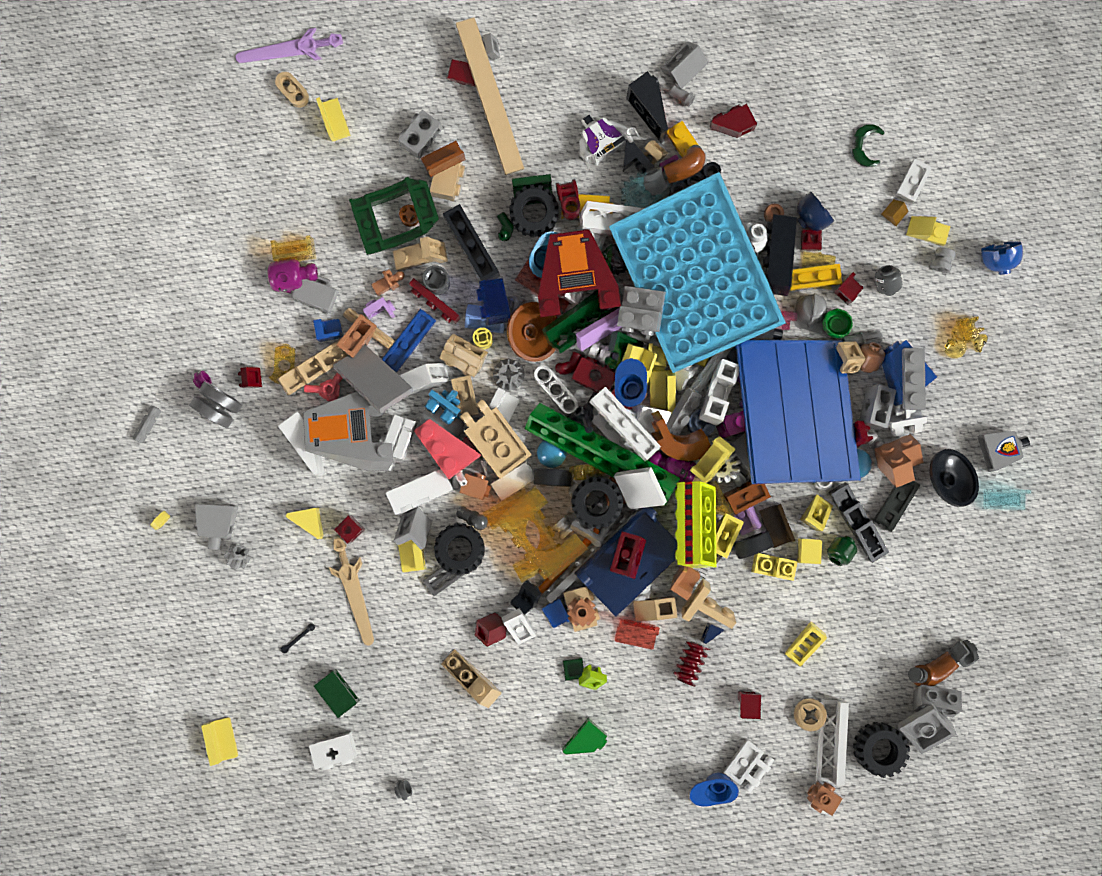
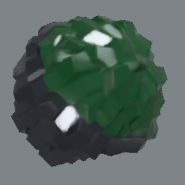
[602,244,628,275]

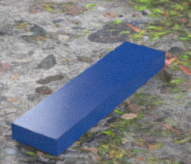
[382,308,436,373]

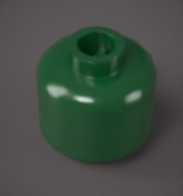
[827,536,858,566]

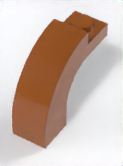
[651,410,711,461]

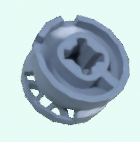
[687,409,716,436]

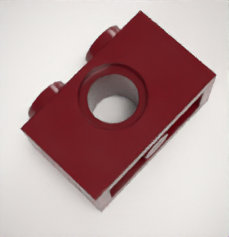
[571,356,615,393]
[610,532,646,579]

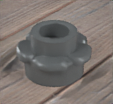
[394,780,412,801]

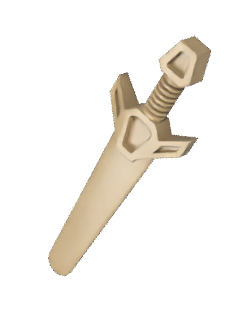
[329,537,374,646]

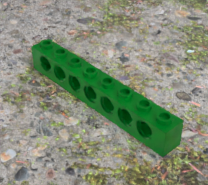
[525,403,680,506]

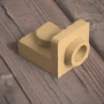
[836,341,866,373]

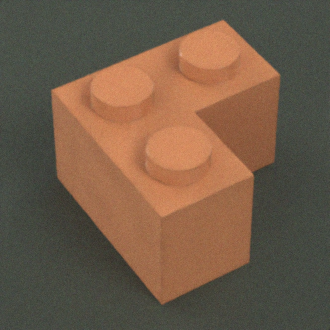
[874,434,924,488]

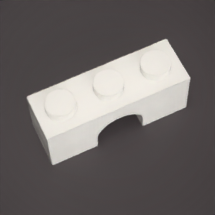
[699,359,739,426]

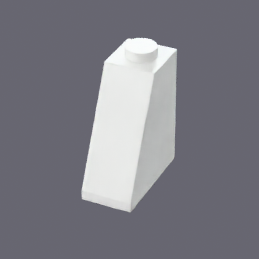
[399,363,450,398]

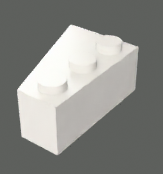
[386,466,454,515]

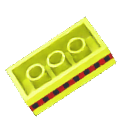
[675,481,716,568]

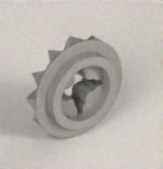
[493,358,525,390]

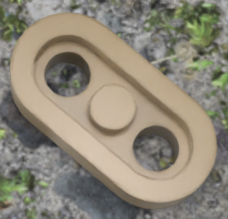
[275,72,309,108]

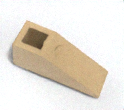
[441,649,502,708]

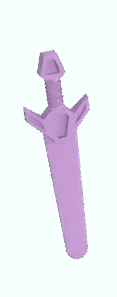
[236,28,343,63]

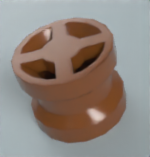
[399,204,419,227]

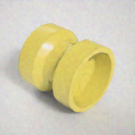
[473,328,493,350]

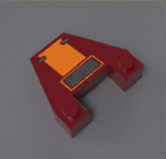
[538,229,621,317]

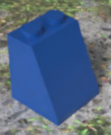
[882,340,937,406]

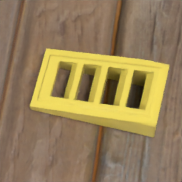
[785,622,827,667]

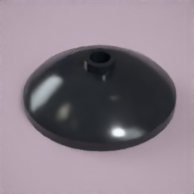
[929,449,979,507]

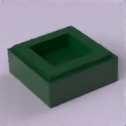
[563,658,584,681]

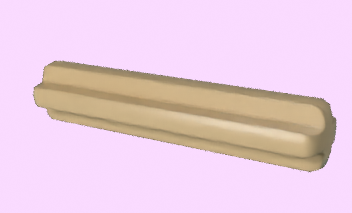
[343,308,395,349]

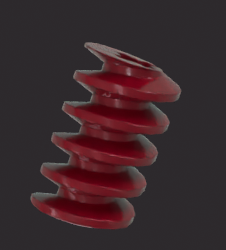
[673,641,711,687]

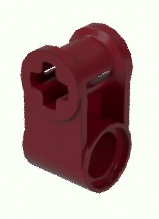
[555,179,580,220]

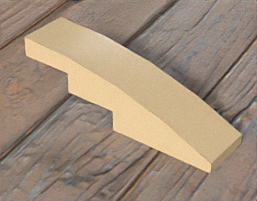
[277,337,348,395]

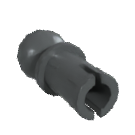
[456,506,488,530]

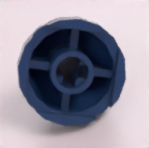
[797,192,834,231]

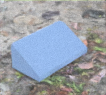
[465,304,507,334]

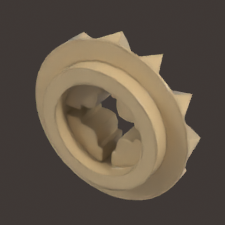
[794,698,827,731]

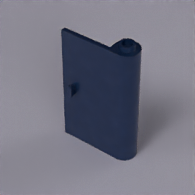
[574,507,677,617]

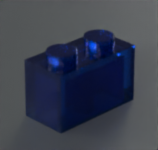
[476,278,510,326]

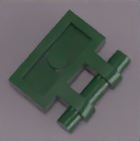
[604,331,644,370]

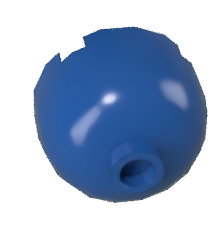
[981,241,1023,275]

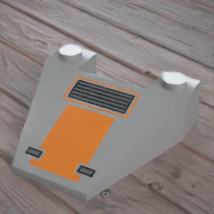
[303,391,394,471]

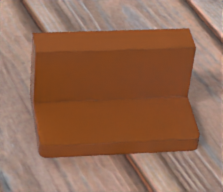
[421,141,466,177]
[722,480,771,515]

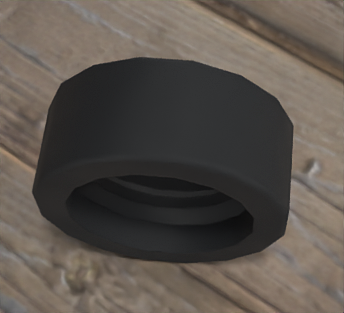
[533,468,572,487]
[733,531,774,559]

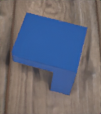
[313,319,343,342]
[542,598,569,628]

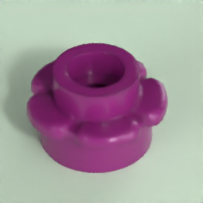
[193,371,212,389]

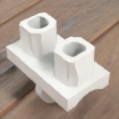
[888,404,927,437]

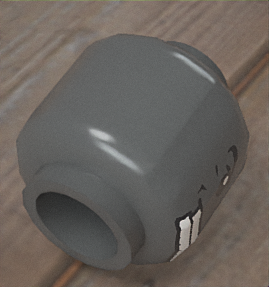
[875,265,903,296]

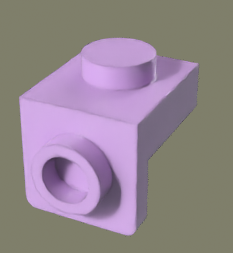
[363,297,396,319]

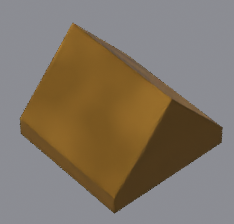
[881,199,909,226]

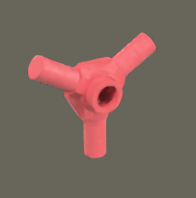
[304,373,343,401]

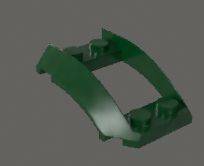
[349,177,439,256]

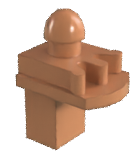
[371,269,405,296]

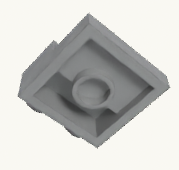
[617,286,666,335]
[898,704,957,754]

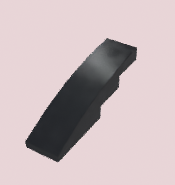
[828,482,889,563]

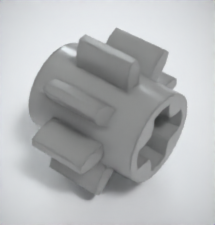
[224,544,251,570]

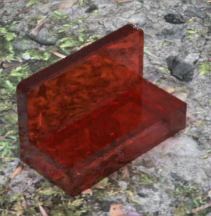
[615,618,660,650]

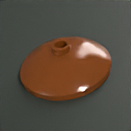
[507,302,559,362]

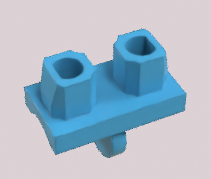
[425,390,462,425]

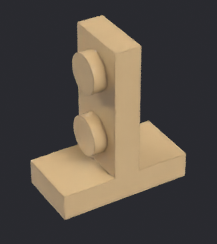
[393,237,448,271]
[681,579,736,629]

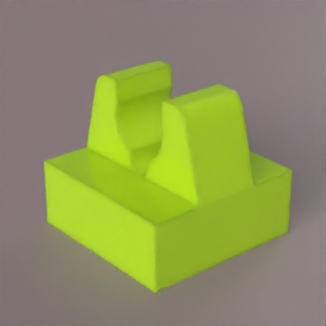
[579,664,607,690]

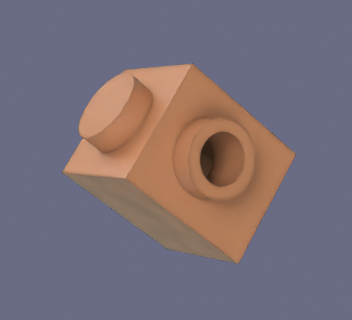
[459,473,491,500]

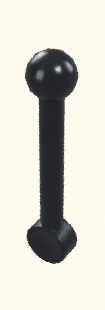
[281,623,315,653]

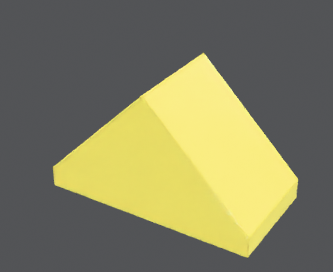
[800,494,833,531]
[285,508,324,539]
[716,513,744,558]

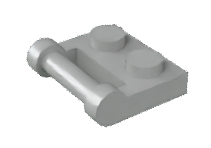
[570,503,622,547]

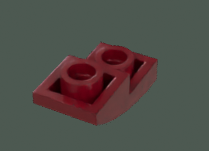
[447,59,476,87]

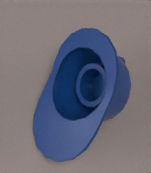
[615,358,647,407]
[690,772,739,807]

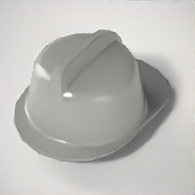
[794,293,827,334]

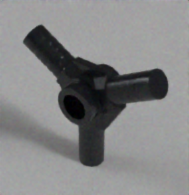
[567,392,598,433]

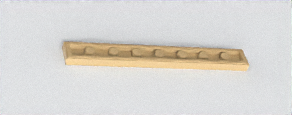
[456,17,524,175]

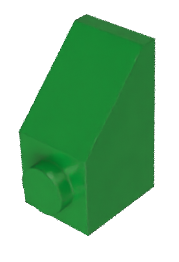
[562,718,607,755]

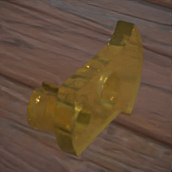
[269,344,296,384]
[569,464,605,480]

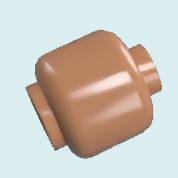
[860,342,885,373]

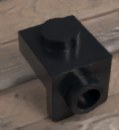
[510,580,542,616]

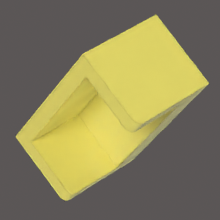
[690,437,736,483]

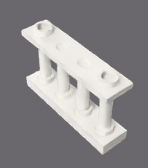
[589,387,661,461]

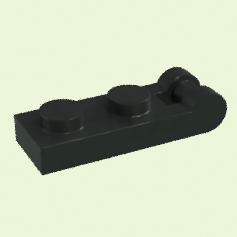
[873,481,920,532]

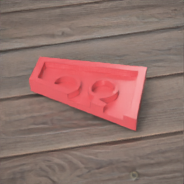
[414,419,481,479]

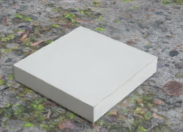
[614,467,667,509]

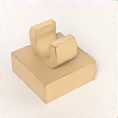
[644,140,668,165]

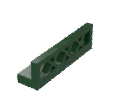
[542,291,622,354]

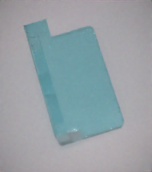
[983,489,1031,510]

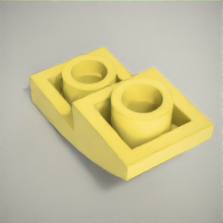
[751,553,798,581]

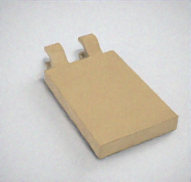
[459,399,532,479]

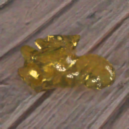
[944,316,988,359]

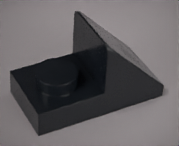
[623,139,655,175]

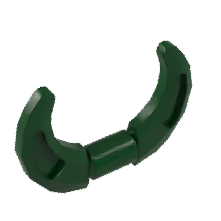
[852,124,885,167]

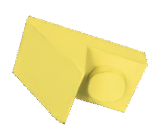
[906,216,951,246]

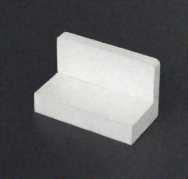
[489,388,519,423]

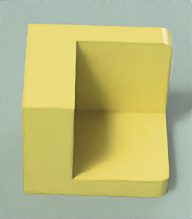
[797,539,822,564]

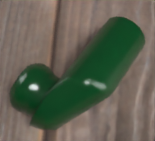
[497,212,514,241]

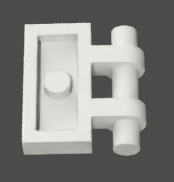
[723,739,774,793]

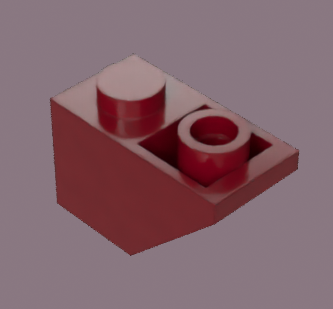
[709,104,757,138]

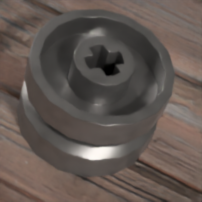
[189,381,243,428]

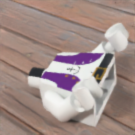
[579,114,639,169]

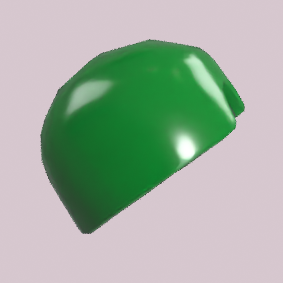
[822,308,853,338]

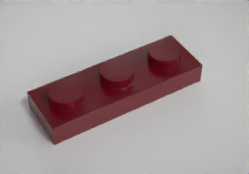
[409,278,461,324]

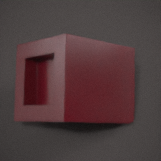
[834,272,863,305]
[475,612,507,647]
[738,691,761,719]

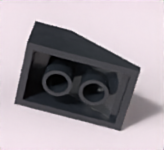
[626,71,668,144]

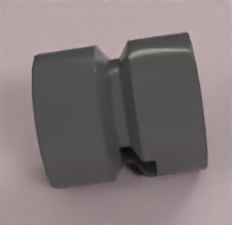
[422,265,450,296]

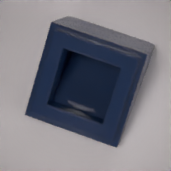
[701,623,724,644]

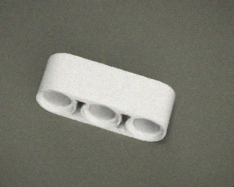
[534,365,578,415]

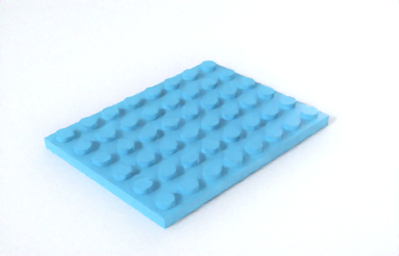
[609,172,786,373]

